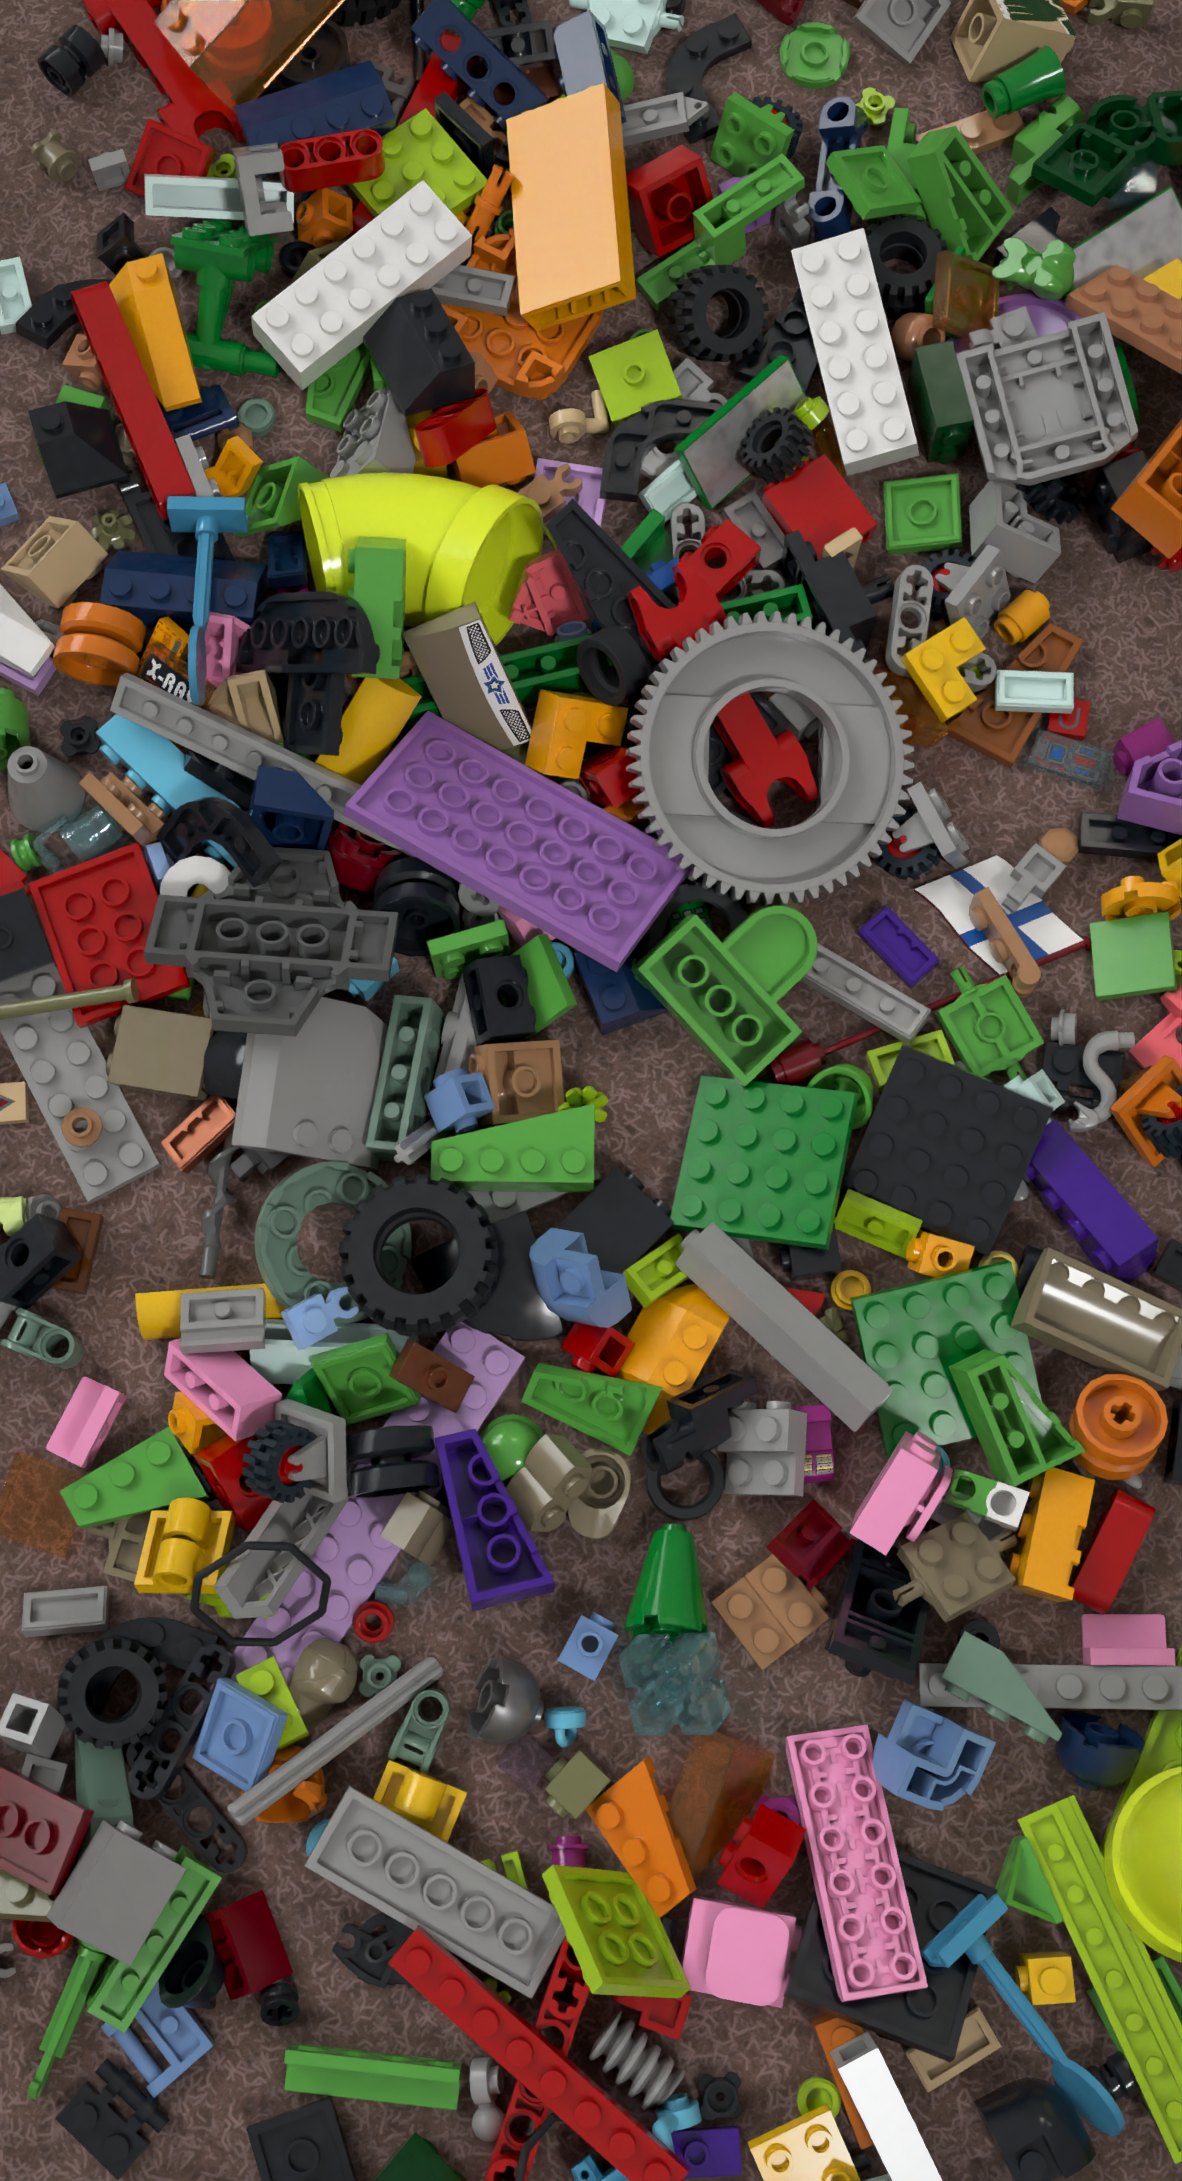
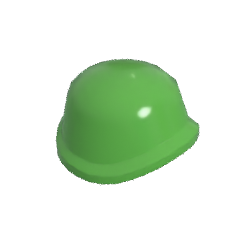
[807,1063,874,1129]
[480,1414,544,1486]

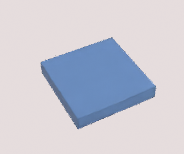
[192,1677,288,1792]

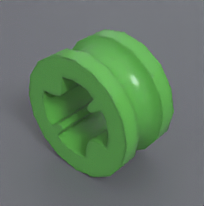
[10,833,45,872]

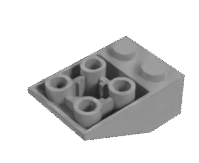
[330,386,416,478]

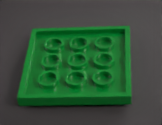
[670,1075,858,1250]
[850,1260,1042,1459]

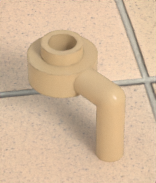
[549,390,610,444]

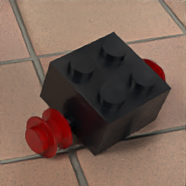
[1086,440,1182,572]

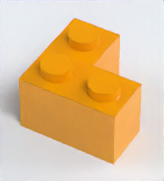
[525,689,628,779]

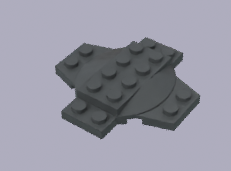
[144,847,399,1036]

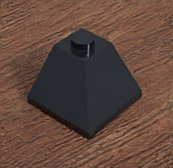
[28,401,129,499]

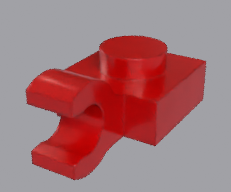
[611,1994,693,2040]

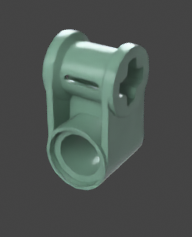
[0,1307,84,1369]
[388,1688,452,1775]

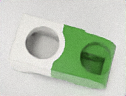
[944,1469,1030,1532]

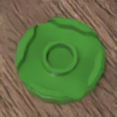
[779,22,850,89]

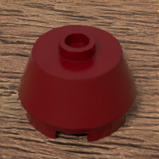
[329,822,402,892]

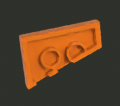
[585,1756,697,1918]

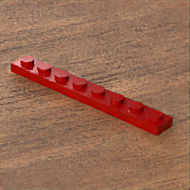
[388,1925,689,2181]

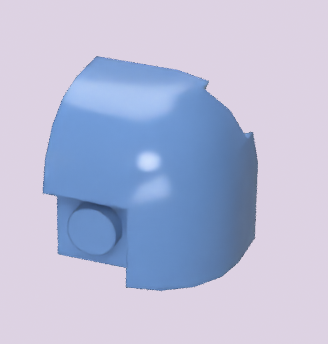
[529,1228,632,1328]
[873,1699,996,1811]

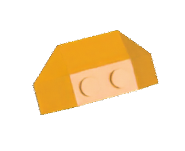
[616,1284,731,1435]

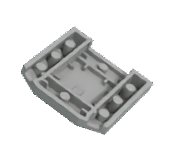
[956,312,1138,486]
[231,997,388,1170]

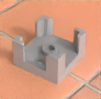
[233,143,294,236]

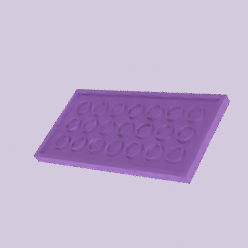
[343,711,690,972]

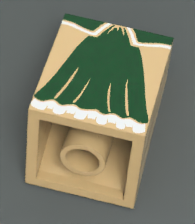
[950,0,1076,83]

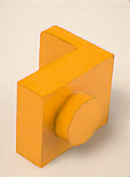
[204,436,263,497]

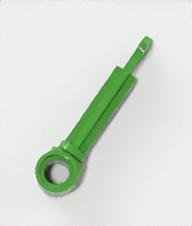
[27,1938,108,2100]

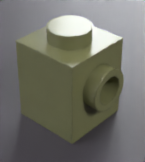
[545,1749,611,1819]

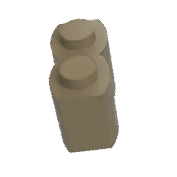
[506,1434,593,1532]
[380,1490,453,1567]

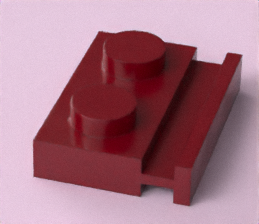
[766,1499,857,1591]

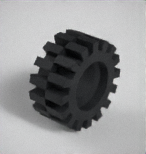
[740,407,813,483]

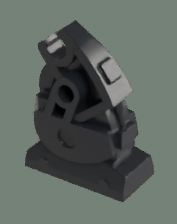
[332,1912,453,1989]

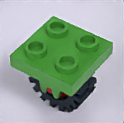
[709,92,803,178]

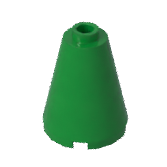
[624,1524,709,1644]

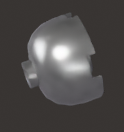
[467,1656,544,1745]

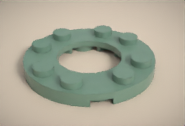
[255,1161,412,1325]

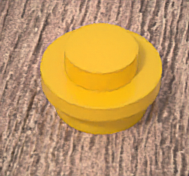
[830,1270,871,1311]

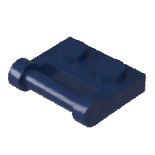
[161,385,240,449]

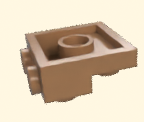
[78,772,169,848]
[469,1040,565,1125]
[711,1554,830,1671]

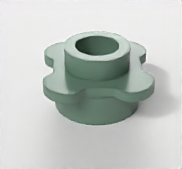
[358,1655,401,1697]

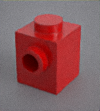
[561,1322,635,1378]

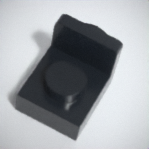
[97,213,148,275]

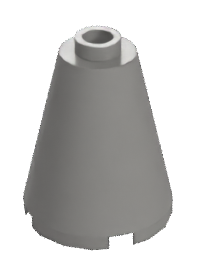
[7,746,85,833]

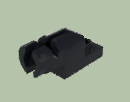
[641,1369,759,1475]

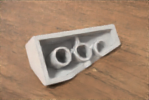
[0,584,55,677]

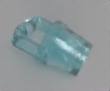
[33,804,124,874]

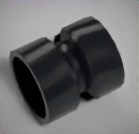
[38,24,106,97]

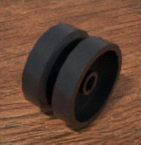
[269,14,351,91]
[374,857,460,957]
[346,1425,440,1499]

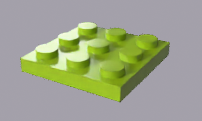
[347,108,487,218]
[542,1865,691,1998]

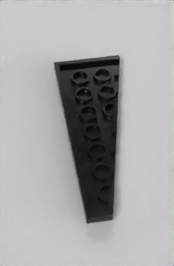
[543,499,789,797]

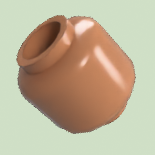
[891,312,945,362]

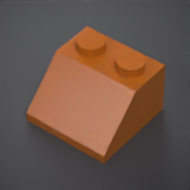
[451,410,536,488]

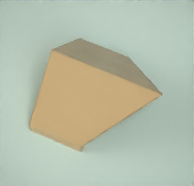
[201,669,284,744]

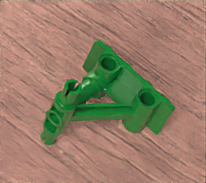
[171,219,281,379]

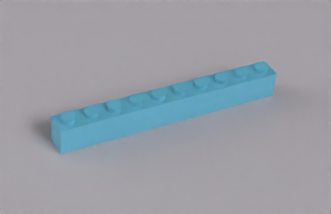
[96,714,400,1002]

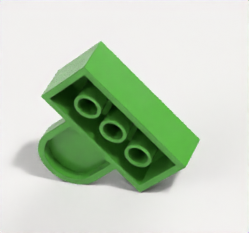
[630,906,817,1086]

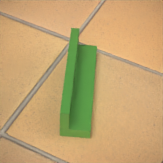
[86,1845,222,2034]
[284,2042,463,2110]

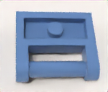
[101,1981,216,2098]

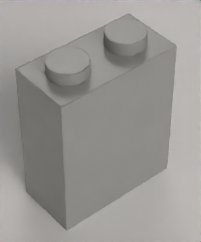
[46,1820,186,1966]

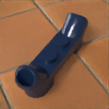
[808,96,868,243]

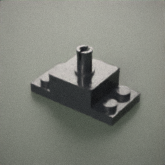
[780,530,894,663]
[825,1538,930,1685]

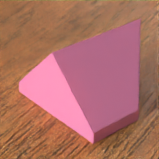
[205,612,251,688]

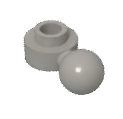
[469,2057,505,2142]

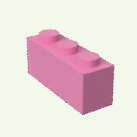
[164,1338,282,1441]

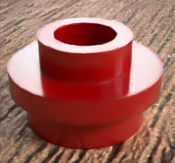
[352,1600,395,1643]

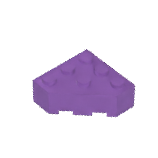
[1117,740,1182,835]

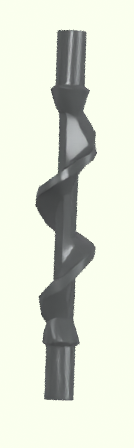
[199,1097,240,1279]

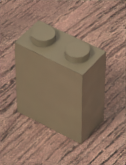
[106,1005,217,1102]

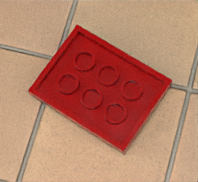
[28,842,192,1028]

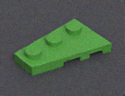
[306,342,371,433]
[521,1363,663,1456]
[60,1426,210,1529]

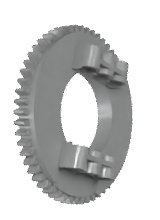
[626,611,914,906]

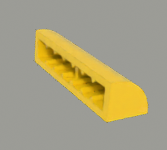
[315,677,422,820]
[135,1283,286,1340]

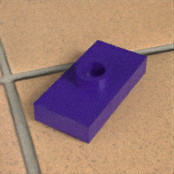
[857,905,940,989]
[651,2126,742,2178]

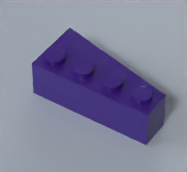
[1023,1119,1159,1284]
[434,1429,555,1612]

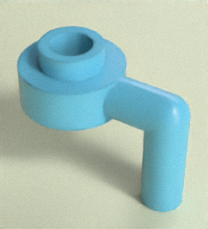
[652,2093,702,2153]

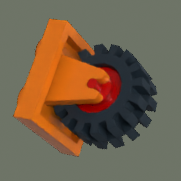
[1109,1055,1182,1168]

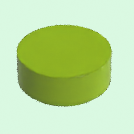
[796,2076,841,2119]

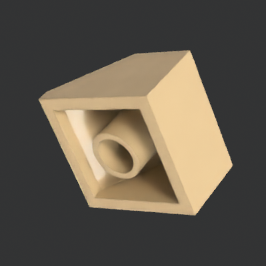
[0,516,108,609]

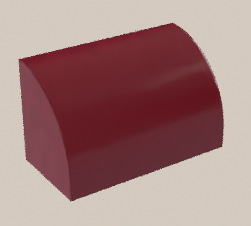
[203,1890,293,2001]

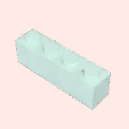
[144,174,294,223]
[250,1319,419,1384]

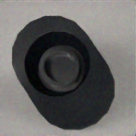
[158,1914,226,2010]

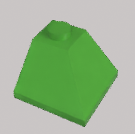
[233,456,330,537]

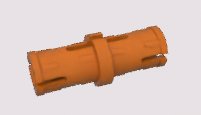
[465,164,515,242]

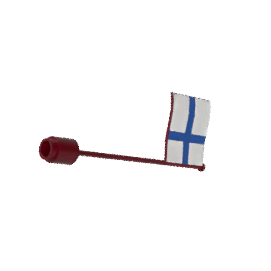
[765,855,1092,1086]

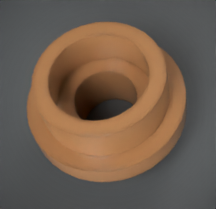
[61,1107,103,1148]

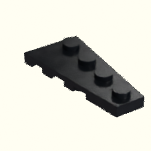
[734,287,819,395]

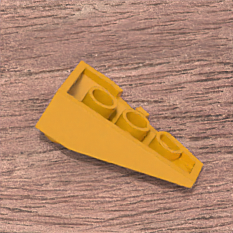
[109,253,202,412]

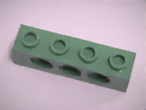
[365,995,445,1164]

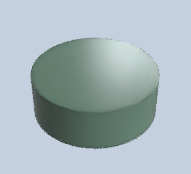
[238,398,276,437]

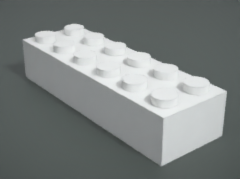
[251,180,472,390]
[791,228,919,475]

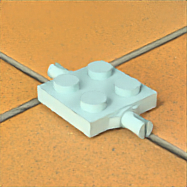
[569,0,684,54]

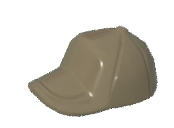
[568,1449,631,1539]
[289,1638,358,1729]

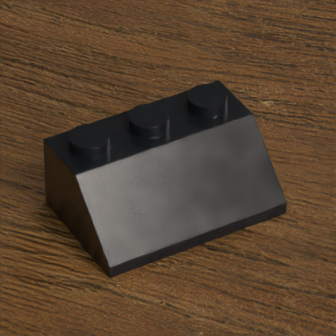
[363,288,475,417]

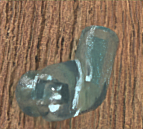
[375,1563,433,1605]

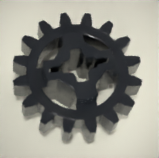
[1017,473,1088,525]

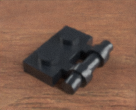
[1041,1041,1124,1117]
[55,2058,170,2180]

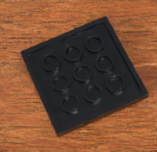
[840,1044,1054,1256]
[783,1851,997,2062]

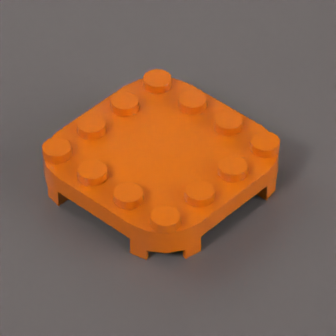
[440,228,605,400]

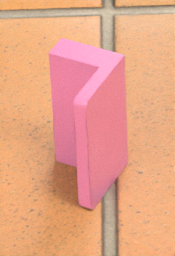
[46,1376,127,1470]
[1081,1614,1175,1666]

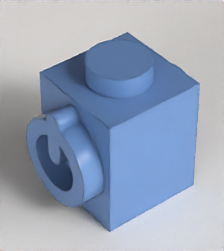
[424,1068,495,1134]
[557,1612,619,1681]

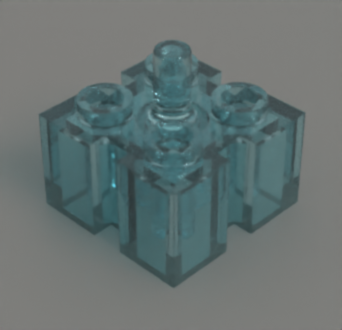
[619,1632,731,1735]

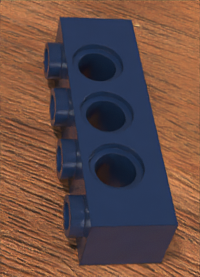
[411,0,550,132]

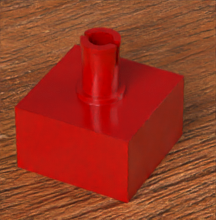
[626,145,713,258]

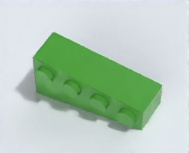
[431,1103,595,1193]

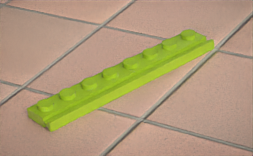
[1017,1795,1182,2164]

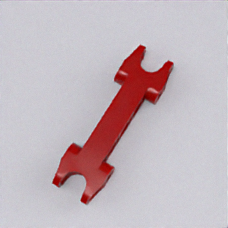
[82,0,245,144]
[627,560,819,828]
[483,1936,590,2181]

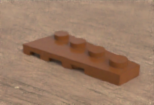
[944,623,1084,769]

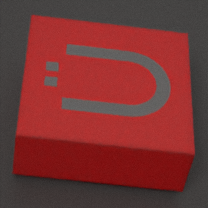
[1046,699,1090,741]

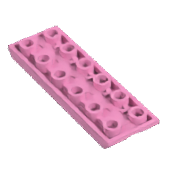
[785,1725,928,2002]

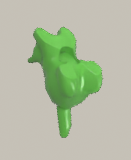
[992,238,1078,301]

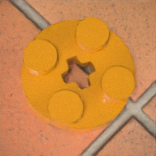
[1101,876,1181,921]

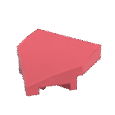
[508,550,589,637]

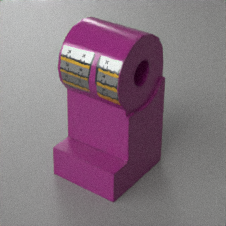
[792,1404,834,1484]

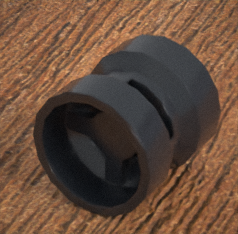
[1085,2051,1141,2102]

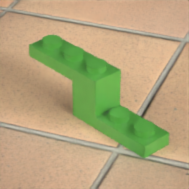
[636,153,805,313]

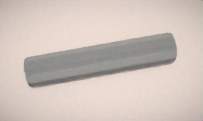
[394,1118,450,1165]

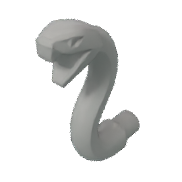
[1067,1030,1135,1132]

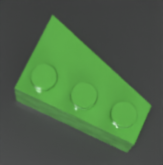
[949,1349,1086,1487]

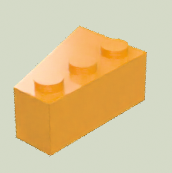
[1007,1467,1095,1603]

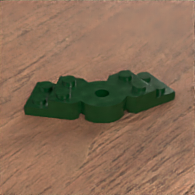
[1031,90,1182,208]

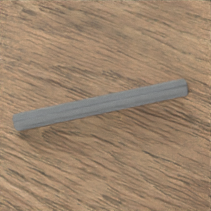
[228,1657,443,1826]

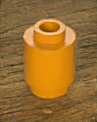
[994,590,1050,645]

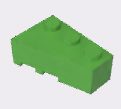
[907,126,1015,266]
[348,537,406,679]

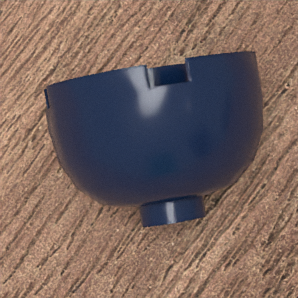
[1055,1711,1144,1791]

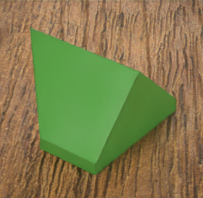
[995,1835,1064,1924]

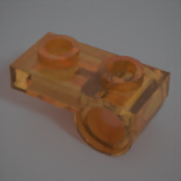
[881,672,950,747]

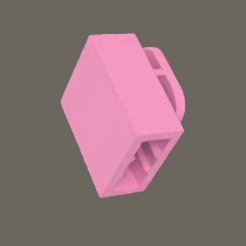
[849,1431,953,1555]
[681,1894,802,2008]

